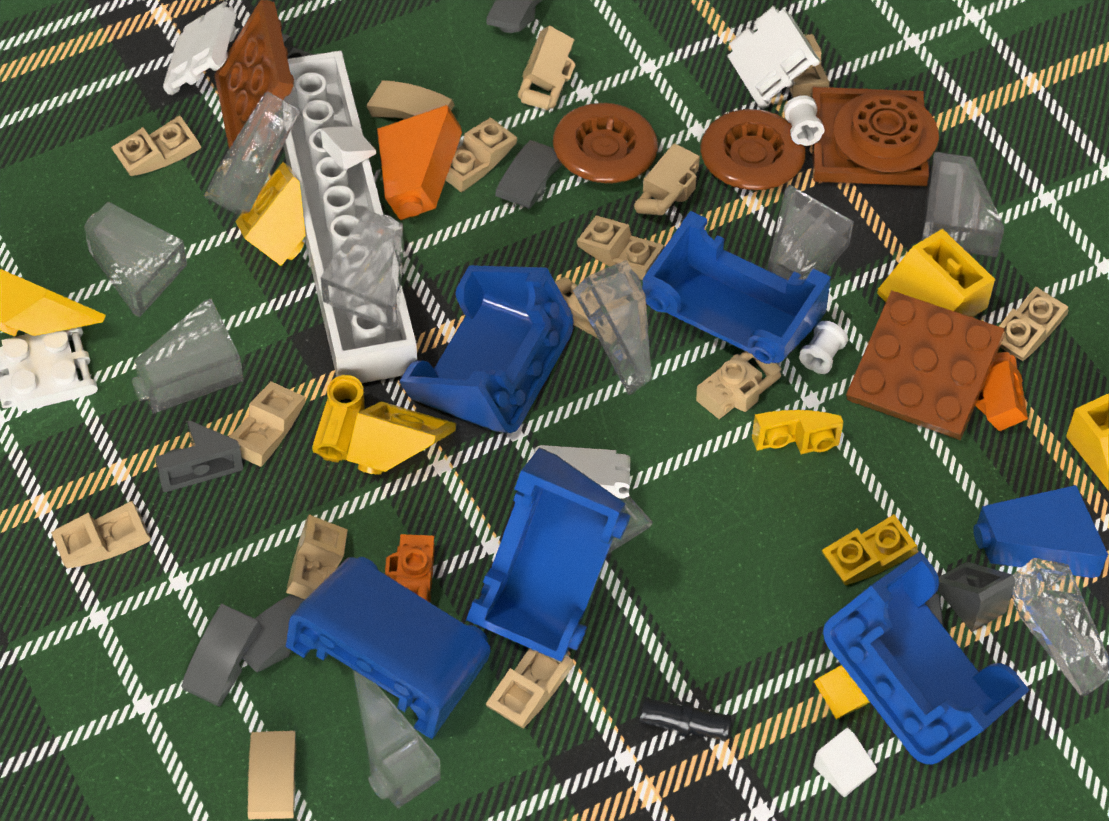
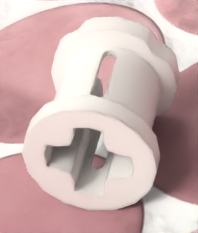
[783,95,825,146]
[799,321,848,374]

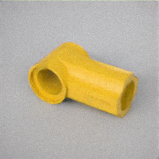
[312,375,365,463]

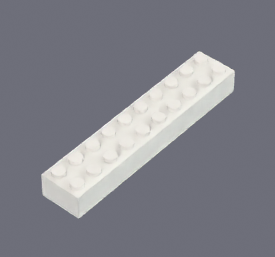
[276,51,417,383]

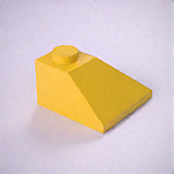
[235,162,306,266]
[0,269,106,336]
[346,401,457,475]

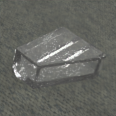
[921,152,1004,257]
[767,185,854,280]
[84,202,187,317]
[320,210,404,331]
[131,299,244,414]

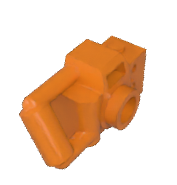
[975,352,1028,431]
[385,534,435,603]

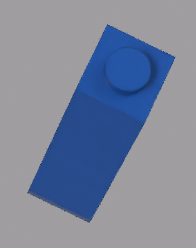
[973,485,1108,578]

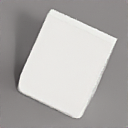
[321,126,376,171]
[813,728,877,797]

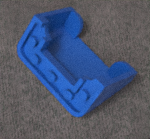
[642,211,831,364]
[399,265,573,433]
[466,448,631,662]
[823,551,1030,765]
[286,557,490,739]

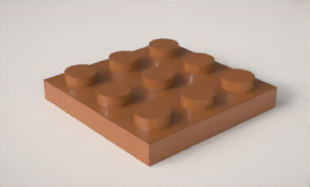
[214,0,294,160]
[811,87,929,186]
[846,290,1005,440]

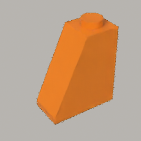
[377,105,462,220]

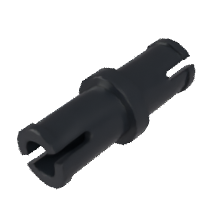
[639,696,731,742]

